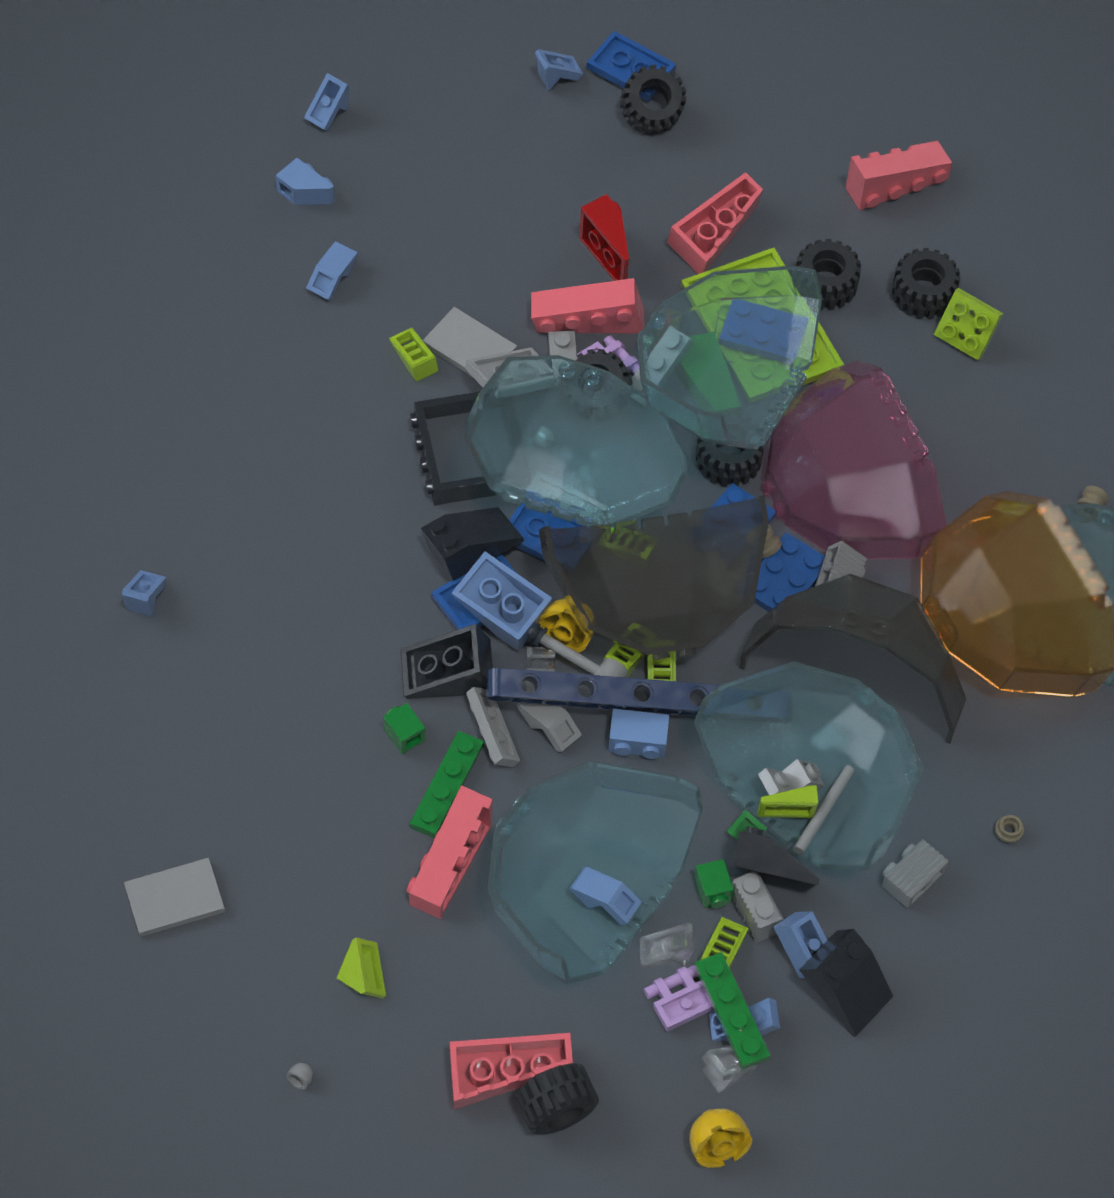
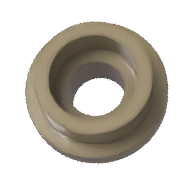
[995,815,1024,843]

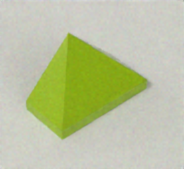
[337,937,386,999]

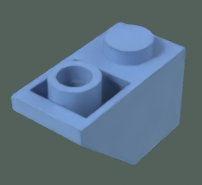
[275,158,335,205]

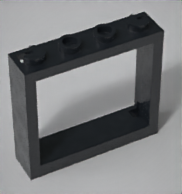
[410,391,530,506]

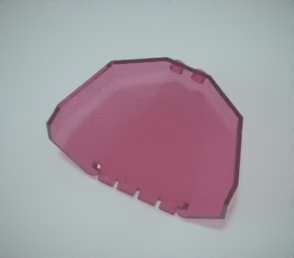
[762,361,948,559]

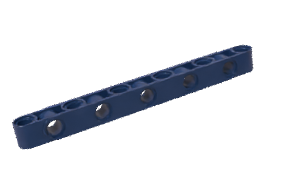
[487,668,792,723]

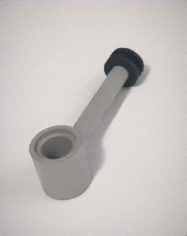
[527,623,628,677]

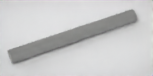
[793,765,855,855]

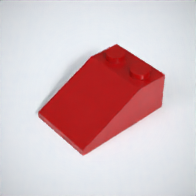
[579,194,629,281]

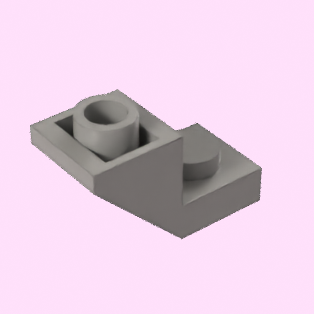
[517,691,582,752]
[758,759,825,795]

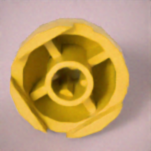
[539,598,594,653]
[689,1109,752,1168]

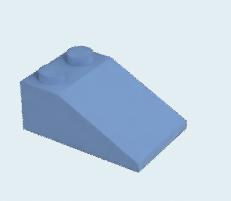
[451,552,552,651]

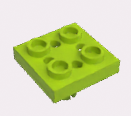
[934,288,1003,360]

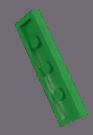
[410,731,484,838]
[694,952,771,1070]

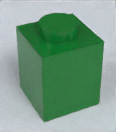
[383,703,426,755]
[694,859,734,908]

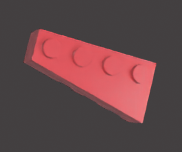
[846,141,952,211]
[667,172,763,274]
[531,278,645,334]
[407,785,493,919]
[450,1033,573,1110]

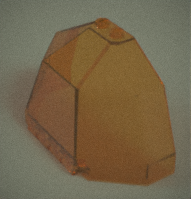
[921,491,1114,697]

